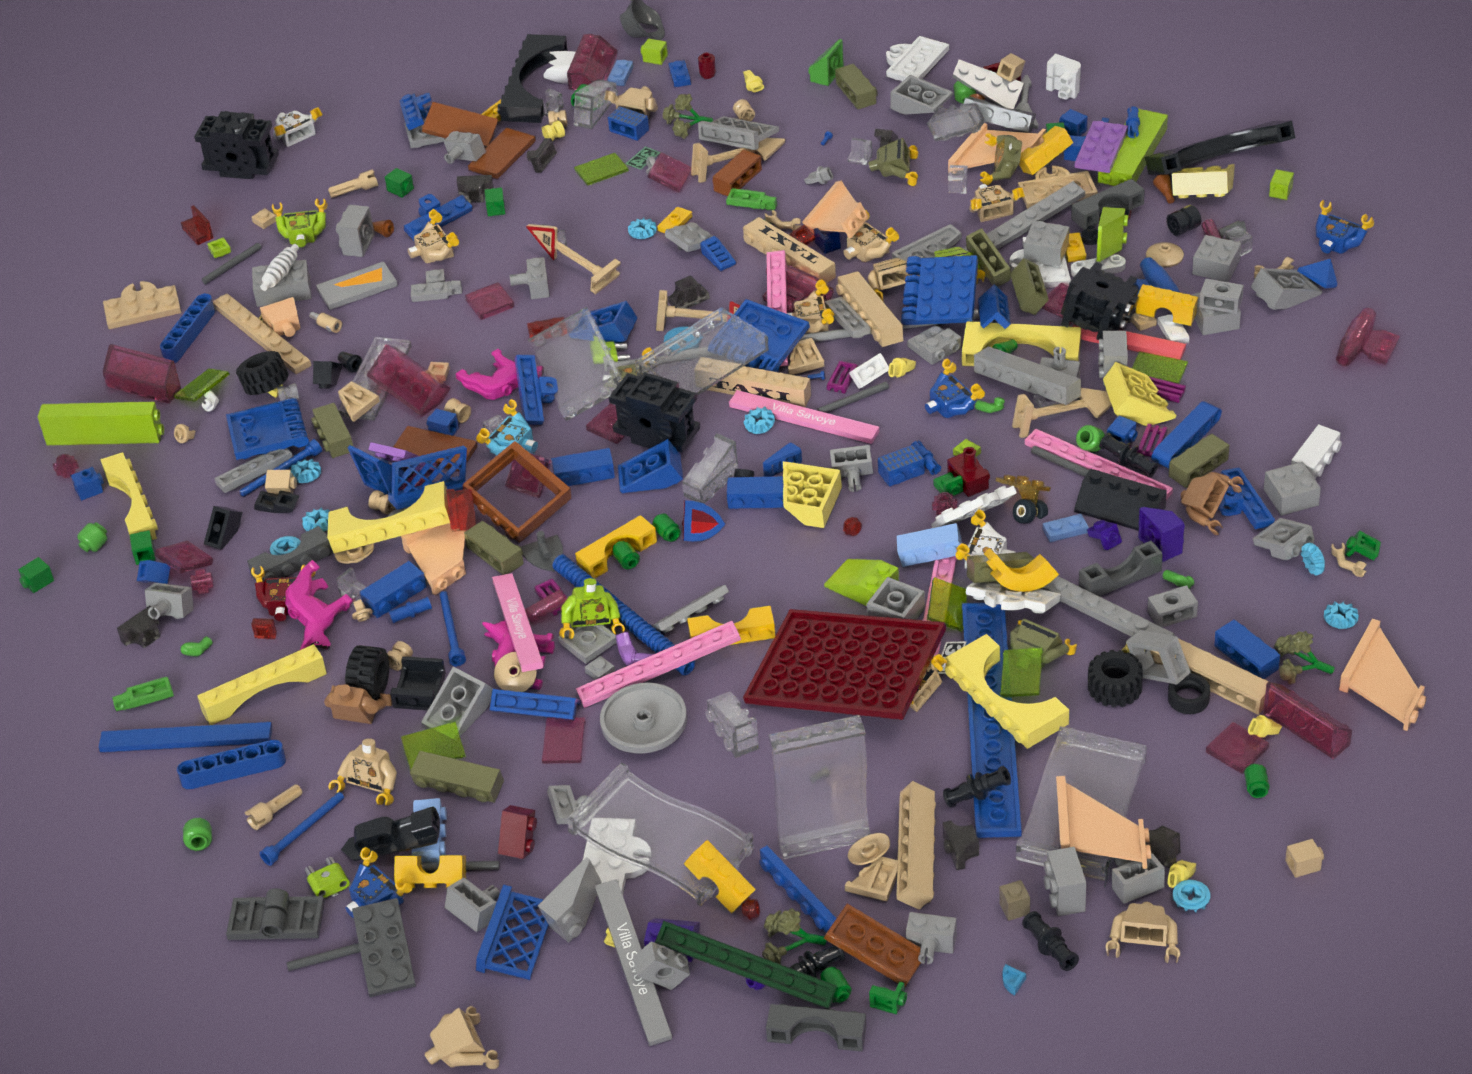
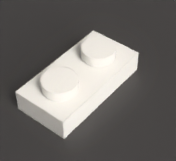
[1157,314,1189,344]
[849,353,889,389]

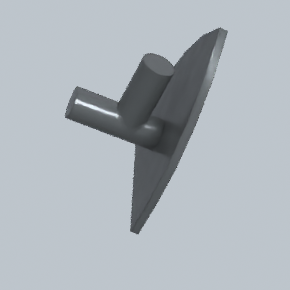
[520,531,563,572]

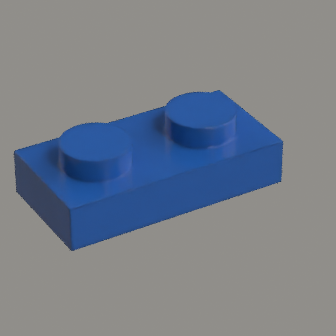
[668,60,691,87]

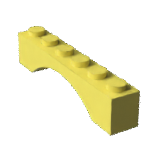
[100,452,158,540]
[197,644,327,725]

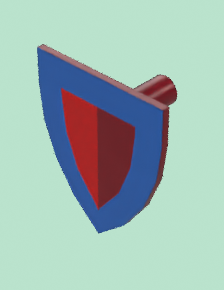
[682,500,725,542]

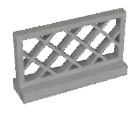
[698,116,779,150]

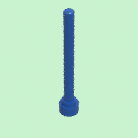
[239,439,322,497]
[439,591,466,666]
[259,792,344,866]

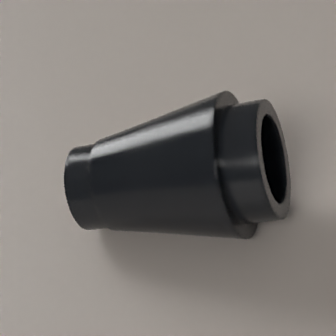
[338,351,363,372]

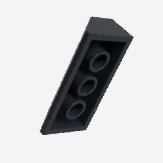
[1074,469,1167,531]

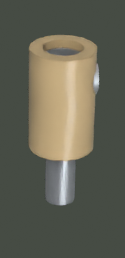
[309,312,342,333]

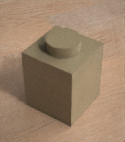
[999,880,1030,921]

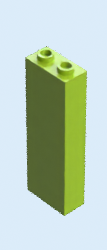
[1098,109,1168,186]
[38,402,164,445]

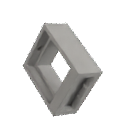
[1126,630,1191,684]

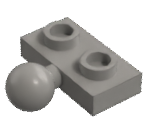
[547,785,594,824]

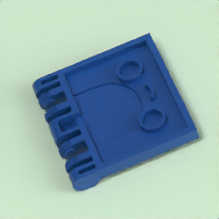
[901,255,978,325]
[708,299,810,372]
[226,398,309,460]

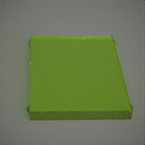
[574,153,628,186]
[1132,351,1188,384]
[174,368,230,402]
[927,577,967,632]
[1000,648,1043,697]
[401,722,466,771]

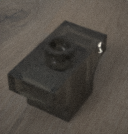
[456,175,494,203]
[668,275,710,309]
[117,605,161,648]
[943,820,979,871]
[1145,825,1181,868]

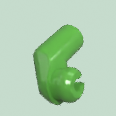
[975,397,1005,413]
[1163,570,1194,589]
[181,636,213,656]

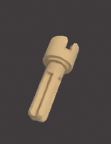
[328,169,378,198]
[245,784,303,830]

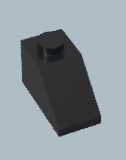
[313,361,342,389]
[204,506,243,550]

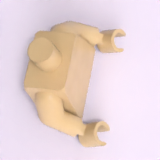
[604,86,658,118]
[1106,902,1180,963]
[425,1006,499,1069]

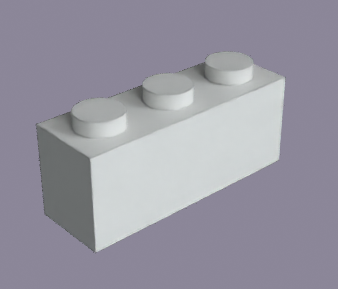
[1291,424,1342,479]

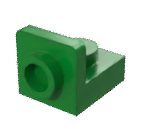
[933,472,963,499]
[1345,530,1381,561]
[869,982,908,1015]

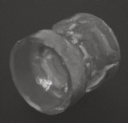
[277,383,300,402]

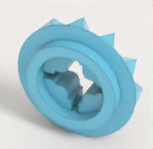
[628,218,657,239]
[743,407,775,434]
[291,459,321,483]
[302,507,330,531]
[270,536,301,555]
[1301,542,1325,575]
[1324,601,1359,629]
[1173,880,1210,913]

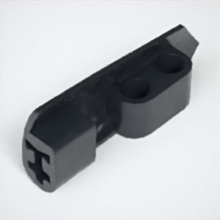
[341,806,440,861]

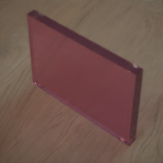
[541,718,586,764]

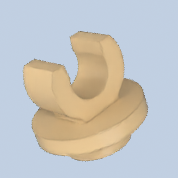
[174,424,196,443]
[352,599,373,622]

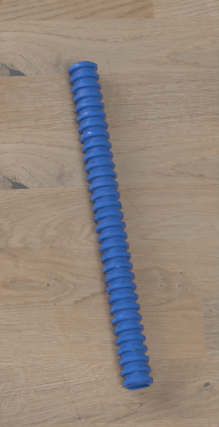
[552,554,695,676]

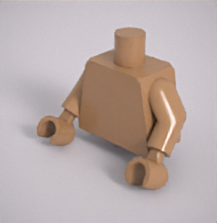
[1181,472,1244,535]
[324,684,392,724]

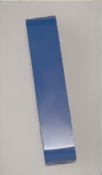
[160,293,215,364]
[1152,401,1222,469]
[177,740,286,789]

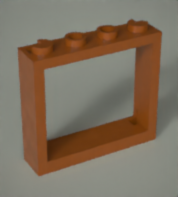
[463,441,571,543]

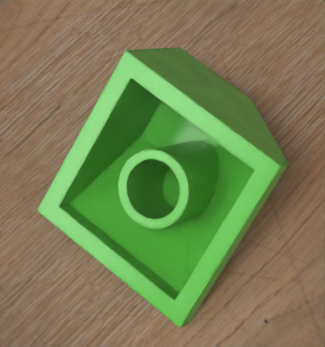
[808,39,844,86]

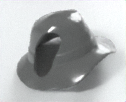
[620,0,665,40]

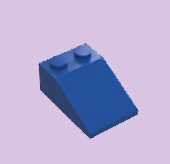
[570,301,638,343]
[618,439,683,493]
[348,445,407,495]

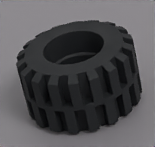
[236,351,289,395]
[345,645,389,701]
[1088,650,1143,707]

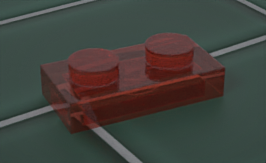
[527,317,567,341]

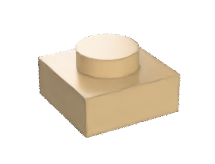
[252,209,276,229]
[1131,313,1157,331]
[426,362,450,381]

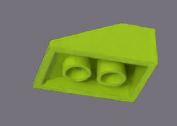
[1096,207,1128,262]
[824,559,899,606]

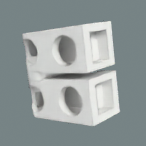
[1046,53,1081,100]

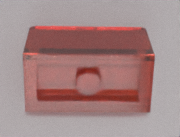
[181,205,213,245]
[446,489,476,532]

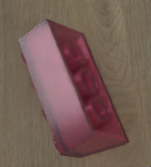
[567,34,618,92]
[102,344,182,403]
[366,344,451,416]
[1263,682,1352,760]

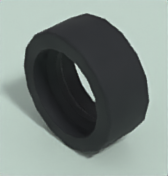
[1168,673,1210,714]

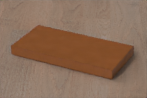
[422,102,498,148]
[468,128,536,179]
[393,426,478,471]
[824,903,921,987]

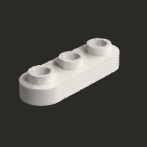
[1071,255,1126,277]

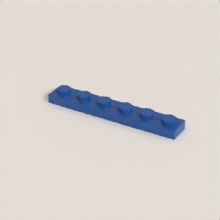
[759,846,836,933]

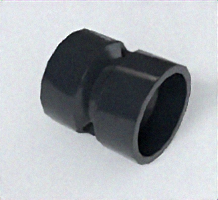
[1166,205,1202,236]

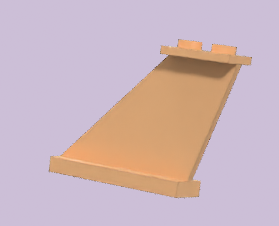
[948,122,1046,177]
[802,180,868,238]
[401,494,470,595]
[1339,619,1427,731]
[1056,776,1151,869]

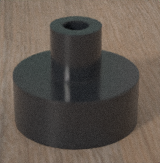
[1081,226,1098,245]
[734,469,754,477]

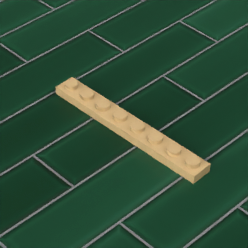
[213,294,311,374]

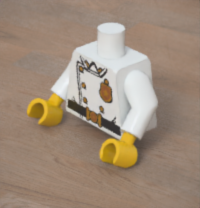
[273,107,323,147]
[955,510,1016,568]

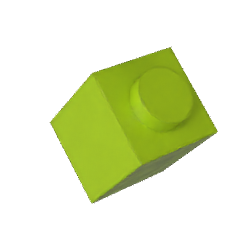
[641,39,668,65]
[1269,169,1294,200]

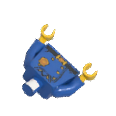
[1315,200,1374,254]
[925,359,985,418]
[345,847,412,918]

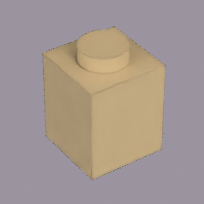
[997,53,1025,82]
[265,470,297,495]
[1285,839,1324,878]

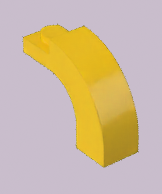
[984,548,1059,592]

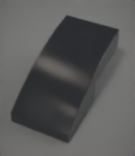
[254,490,299,513]

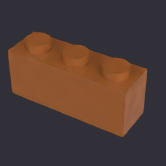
[712,149,762,196]

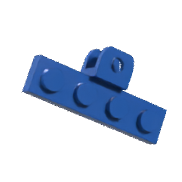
[399,93,432,131]
[404,194,473,241]
[514,355,558,425]
[1218,467,1275,529]

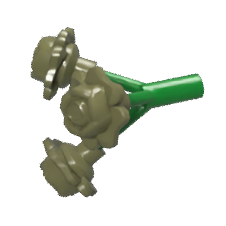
[663,94,713,139]
[1274,631,1335,685]
[762,908,827,965]

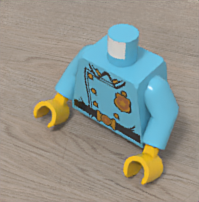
[476,399,538,456]

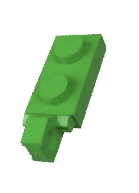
[726,188,777,210]
[112,677,174,711]

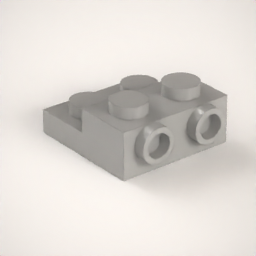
[907,324,961,365]
[1253,518,1315,560]

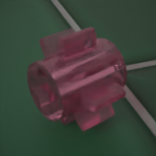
[53,454,79,478]
[932,492,957,516]
[190,569,214,594]

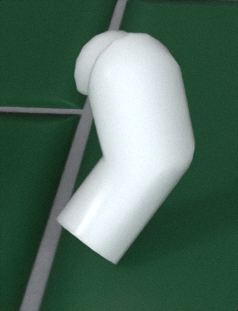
[202,389,219,412]

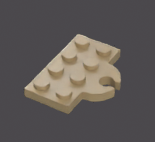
[1018,166,1098,209]
[103,281,181,329]

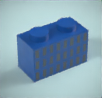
[608,106,649,141]
[878,445,925,487]

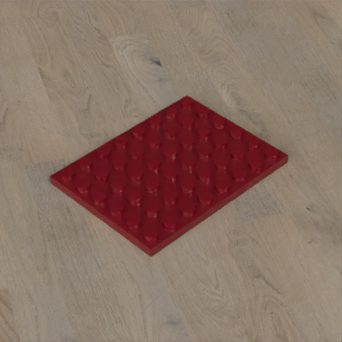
[743,609,947,720]

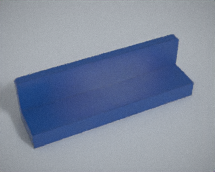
[978,284,1011,329]
[490,689,581,720]

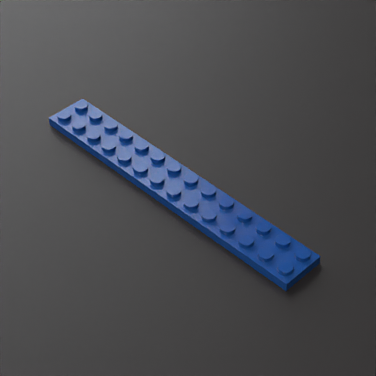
[962,603,1022,838]

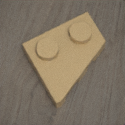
[788,338,824,375]
[338,381,380,422]
[845,856,898,901]

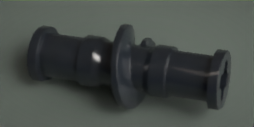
[1099,433,1158,478]
[943,766,1011,808]
[1022,911,1079,971]
[790,944,845,978]

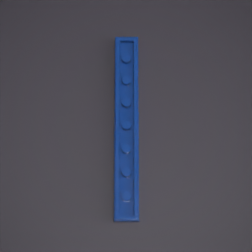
[98,722,272,752]

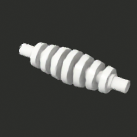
[260,244,299,291]

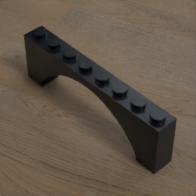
[498,34,568,123]
[1145,121,1296,175]

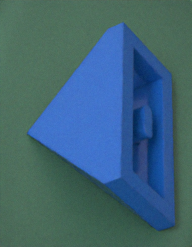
[1297,259,1338,288]

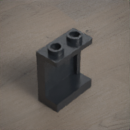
[390,656,446,710]

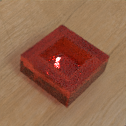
[789,225,815,245]
[251,618,277,639]

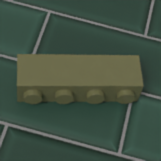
[410,751,504,803]

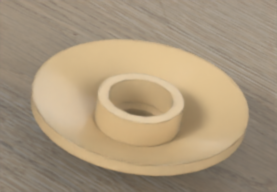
[1146,242,1184,267]
[335,543,374,564]
[494,652,537,692]
[848,833,890,865]

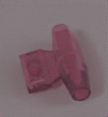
[762,265,834,313]
[1336,308,1400,366]

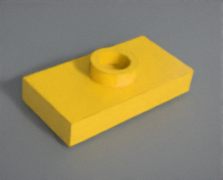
[657,207,693,233]
[1065,232,1086,262]

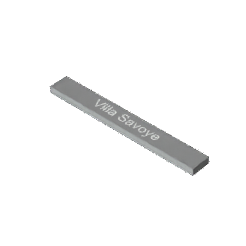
[595,879,672,1046]

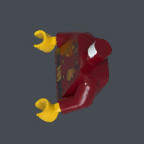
[251,565,316,621]

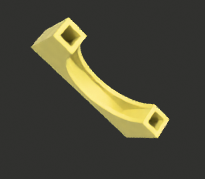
[962,321,1081,366]
[327,481,450,554]
[945,634,1069,749]

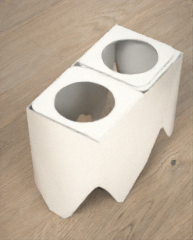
[543,51,577,84]

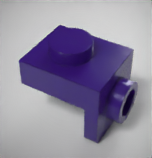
[1087,520,1122,550]

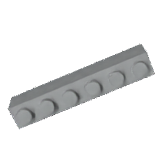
[974,346,1081,405]

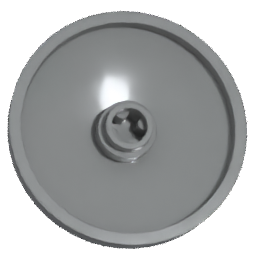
[600,683,687,754]

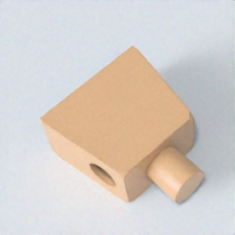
[260,297,300,337]

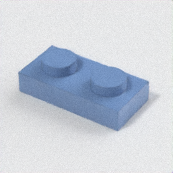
[608,60,634,86]
[1043,514,1089,542]

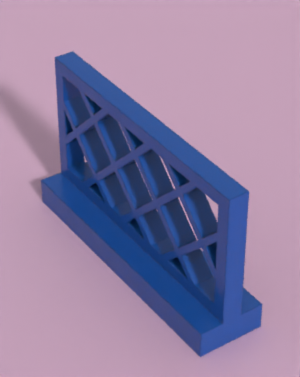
[388,445,467,510]
[476,885,549,980]

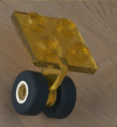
[995,474,1051,523]

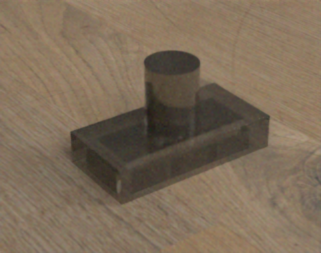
[874,129,898,148]
[527,138,557,173]

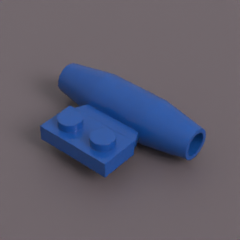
[1133,257,1180,312]

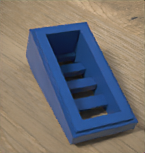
[700,236,736,271]
[763,442,802,477]

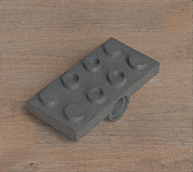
[226,888,325,940]
[352,898,416,997]

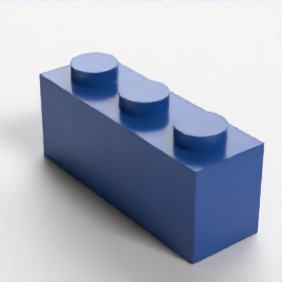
[551,448,615,486]
[727,476,784,509]
[360,561,427,618]
[1214,619,1280,679]

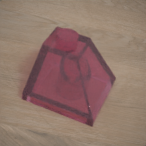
[505,451,551,498]

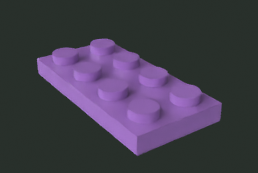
[1075,121,1128,173]
[368,442,437,473]

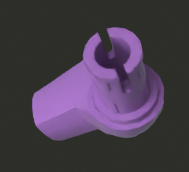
[615,632,654,666]

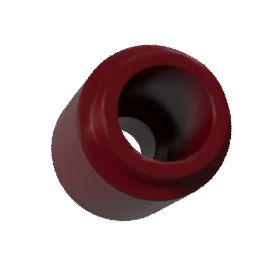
[698,52,716,79]

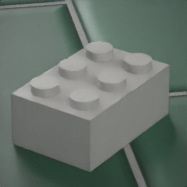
[252,260,312,307]

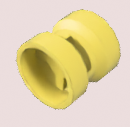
[542,120,565,143]

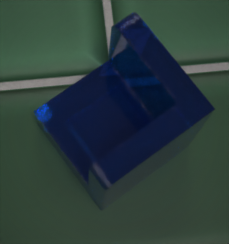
[814,228,841,254]

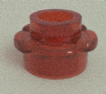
[843,517,862,536]
[742,897,760,920]

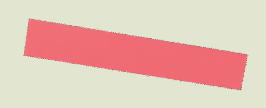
[1072,324,1186,361]

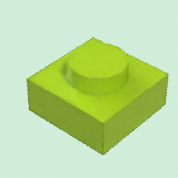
[207,237,231,258]
[953,439,981,457]

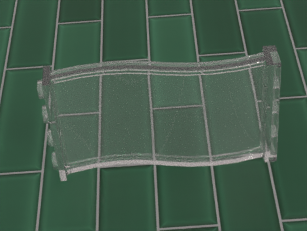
[769,715,871,859]
[1016,726,1147,881]
[568,762,754,906]

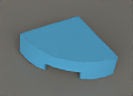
[1002,964,1026,995]

